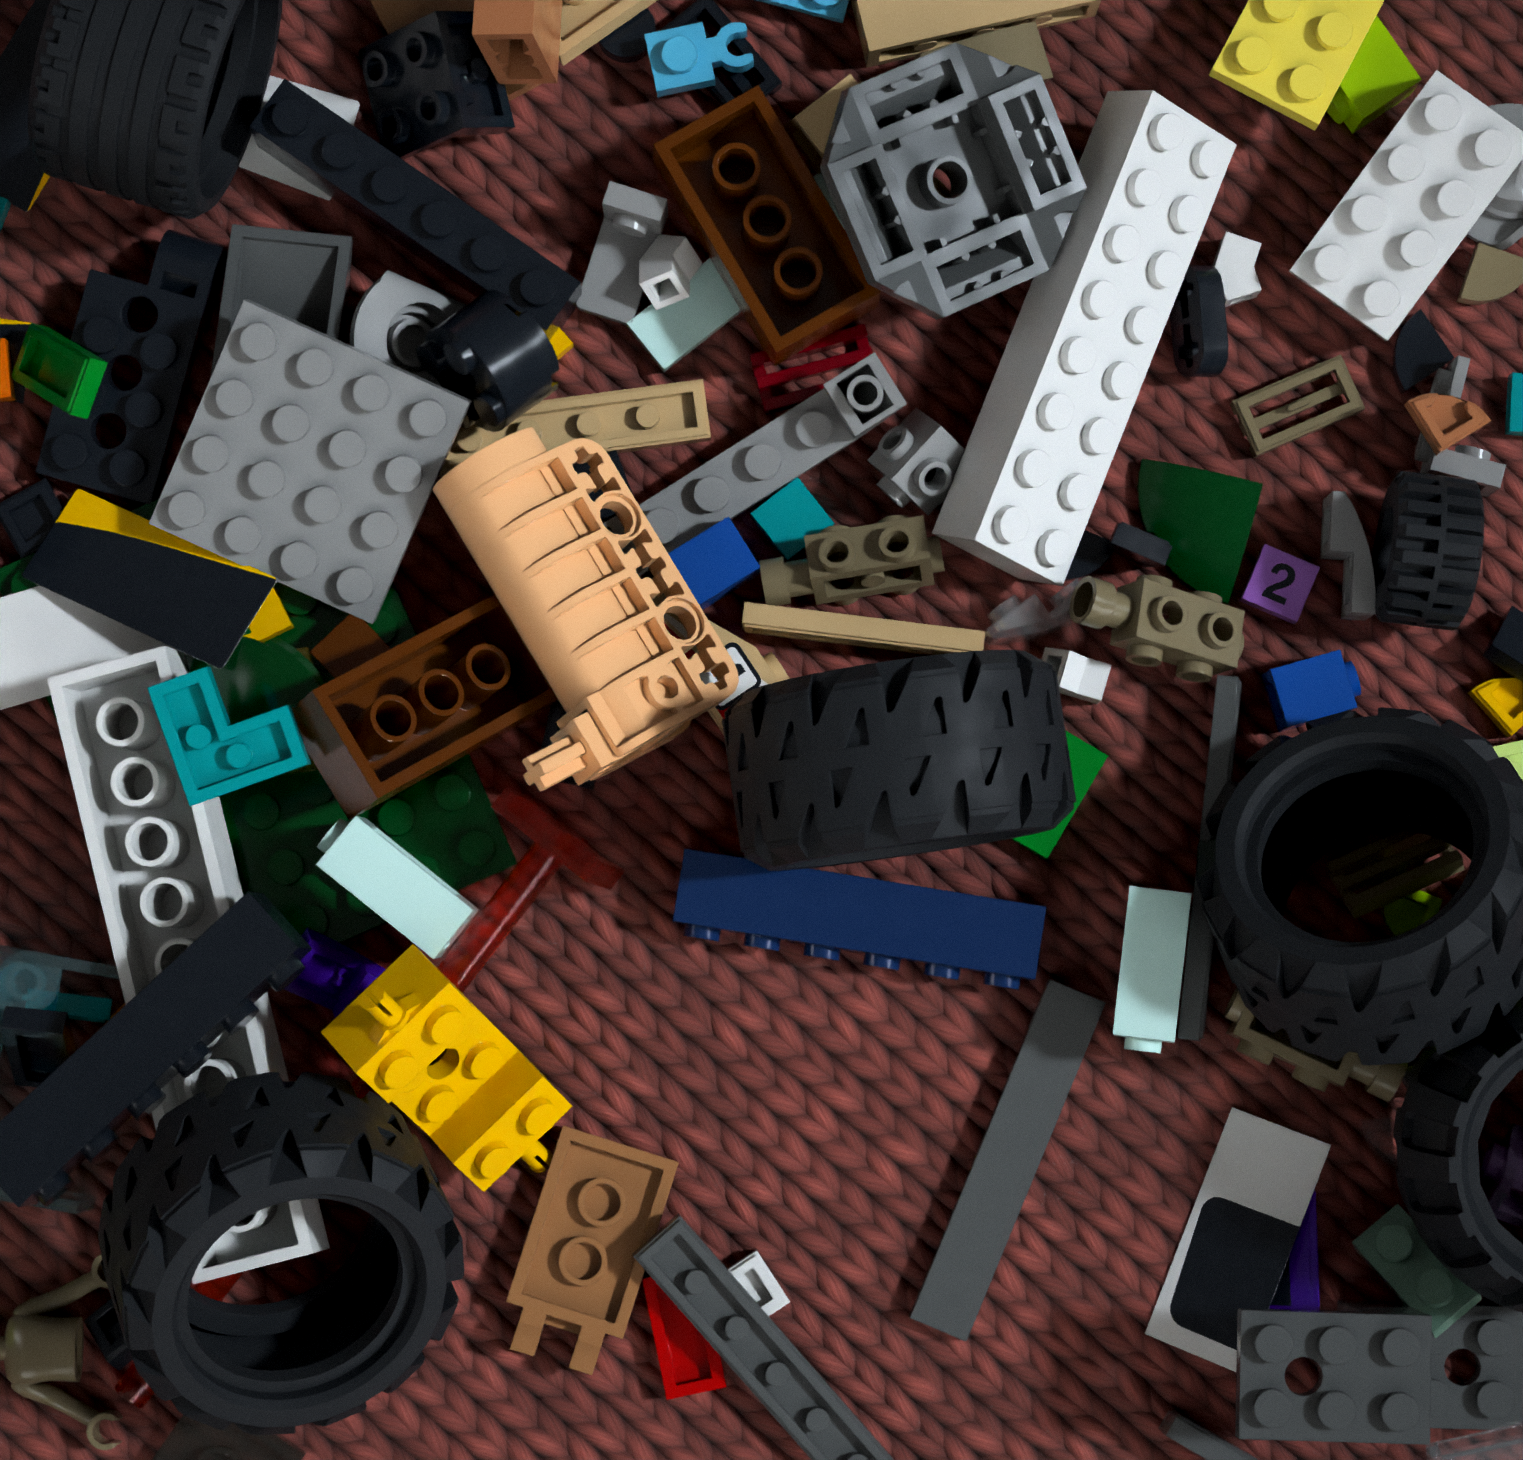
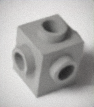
[867,408,965,515]

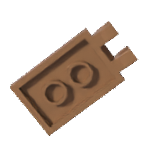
[506,1125,679,1375]

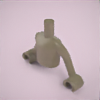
[0,1254,123,1450]

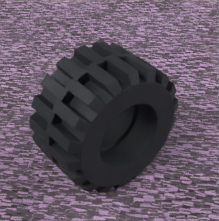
[1372,471,1484,631]

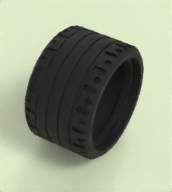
[28,0,283,219]

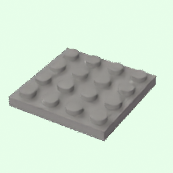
[149,299,472,624]

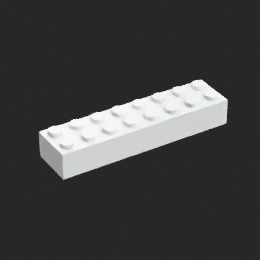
[932,90,1237,586]

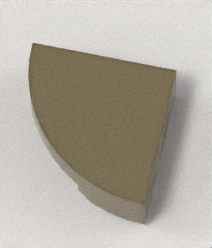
[1456,242,1523,305]

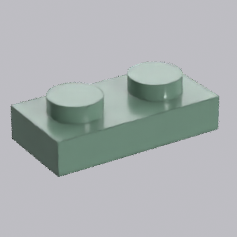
[1351,1203,1482,1339]

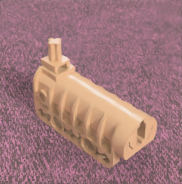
[433,427,739,792]

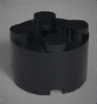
[416,290,560,432]

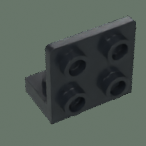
[359,11,515,160]

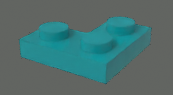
[147,667,312,806]

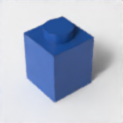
[668,516,761,610]
[1261,650,1361,732]

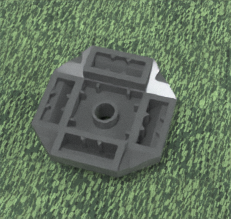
[820,43,1087,320]

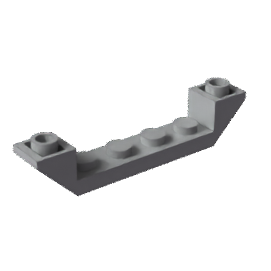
[603,352,907,576]

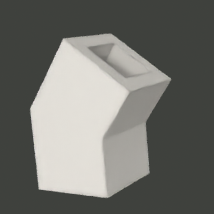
[1212,231,1262,307]
[639,234,703,310]
[1042,647,1112,704]

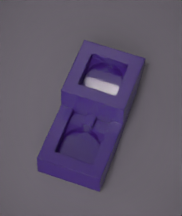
[284,927,386,1018]

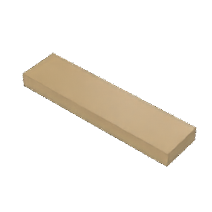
[741,602,985,655]

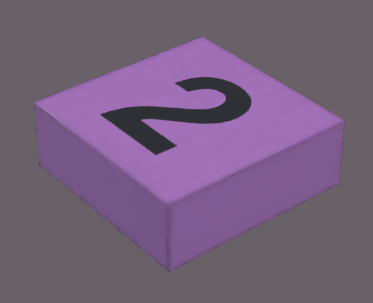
[1239,544,1320,624]

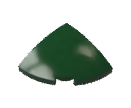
[1137,459,1263,605]
[186,628,326,725]

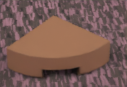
[1404,393,1491,456]

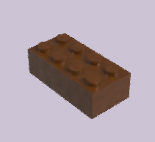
[653,85,882,366]
[292,594,558,820]

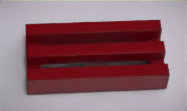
[749,324,873,415]

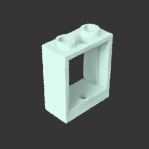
[316,816,480,959]
[1113,886,1192,1054]

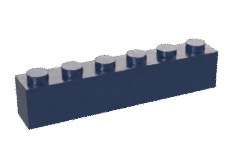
[673,848,1046,990]

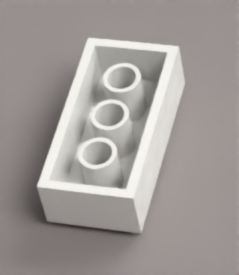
[1289,70,1523,341]

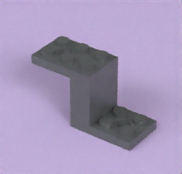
[1235,1300,1523,1445]

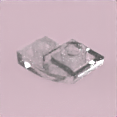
[985,577,1099,645]

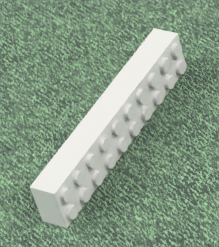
[47,646,330,1284]

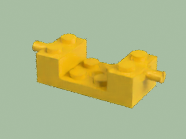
[321,944,572,1192]

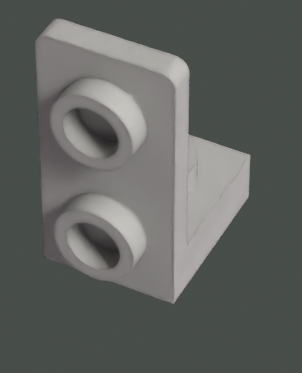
[576,181,668,325]
[1414,355,1506,497]

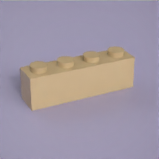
[851,0,1101,68]

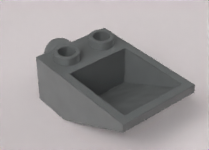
[210,224,353,378]

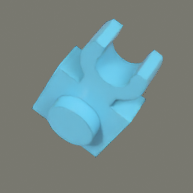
[644,22,754,98]

